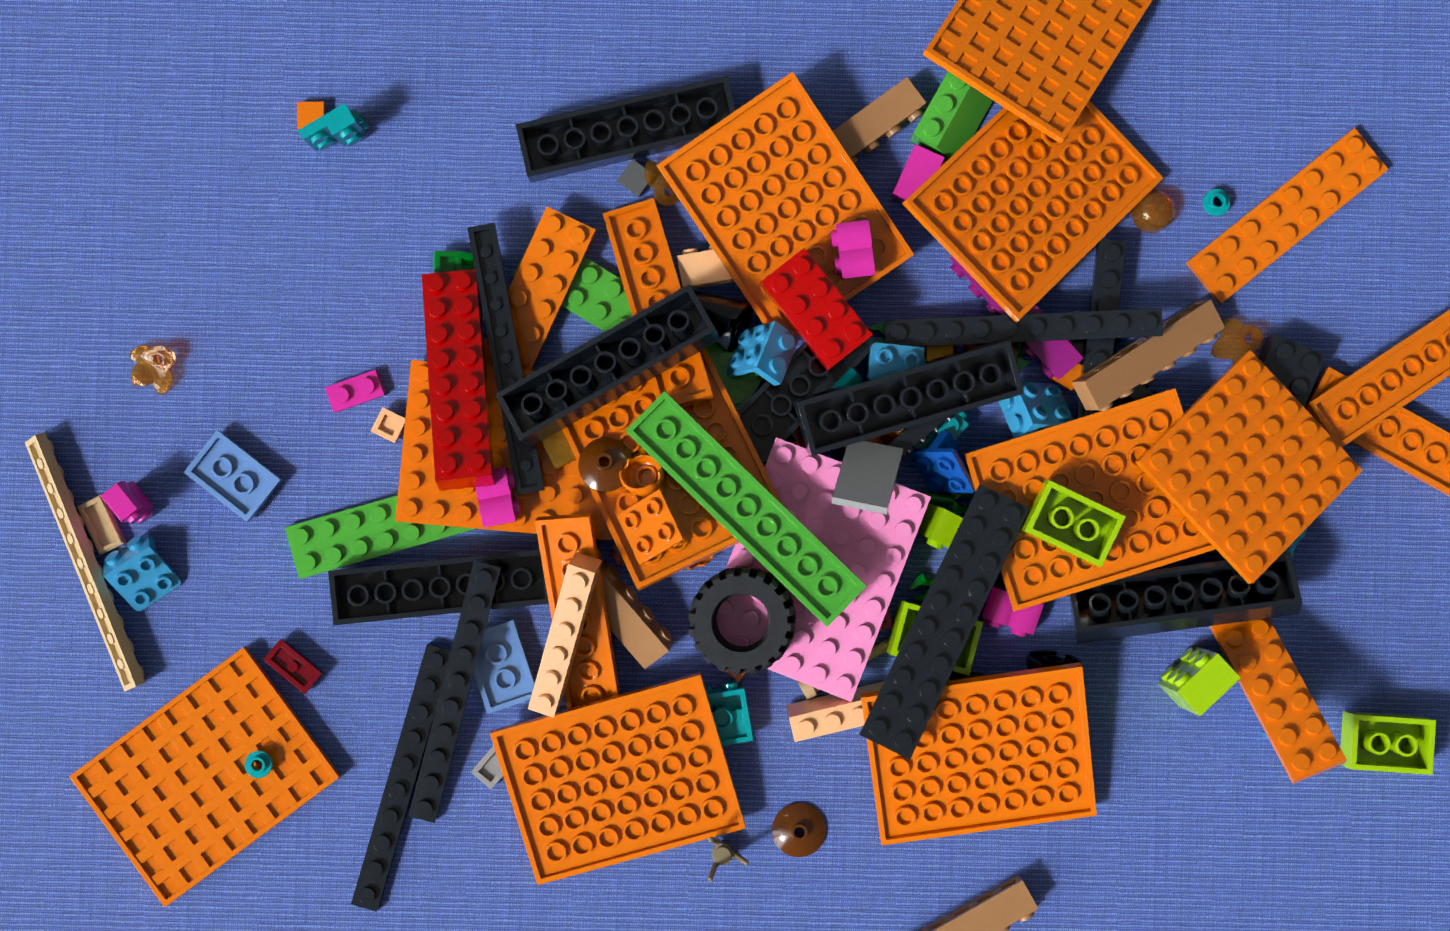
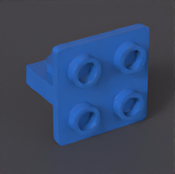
[910,431,975,493]

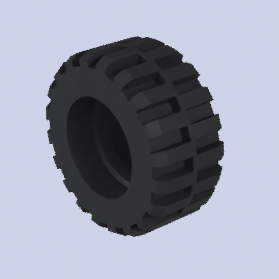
[688,566,796,675]

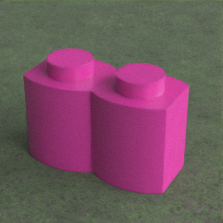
[830,220,875,280]
[475,467,521,527]
[101,481,155,524]
[980,586,1044,638]

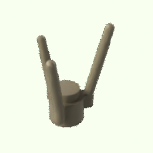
[708,837,749,881]

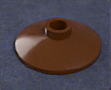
[578,437,633,492]
[772,803,826,857]

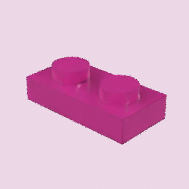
[325,370,386,413]

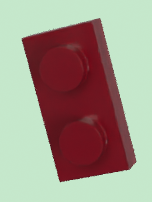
[263,638,324,694]

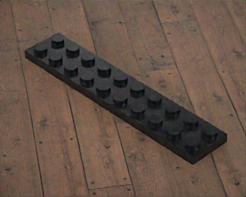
[859,484,1030,760]

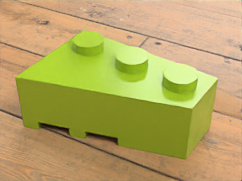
[917,503,963,550]

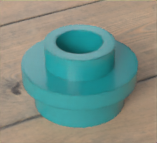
[1202,189,1230,216]
[245,750,273,778]

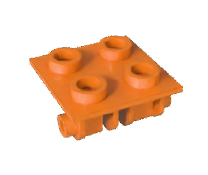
[617,489,684,565]

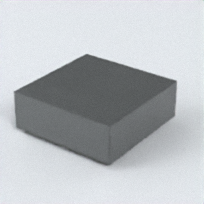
[617,159,655,198]

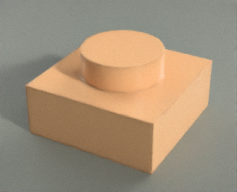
[371,407,405,444]

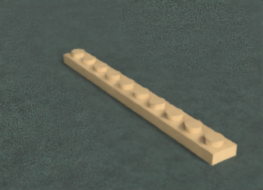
[25,432,145,692]

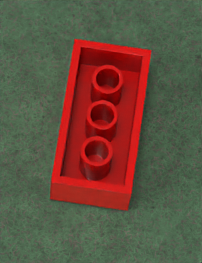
[760,248,873,371]

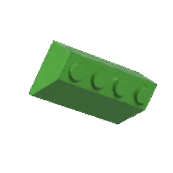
[910,72,993,161]

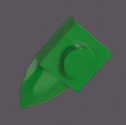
[433,251,475,273]

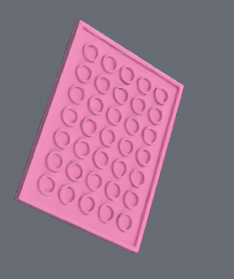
[717,437,931,702]

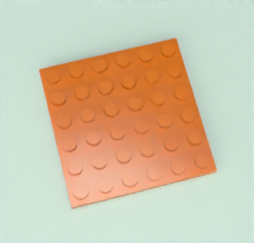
[1135,350,1363,584]

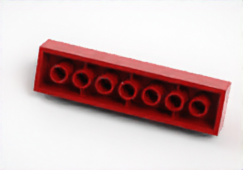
[422,269,495,491]

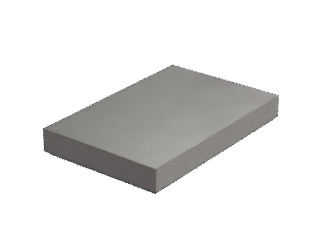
[832,441,903,515]

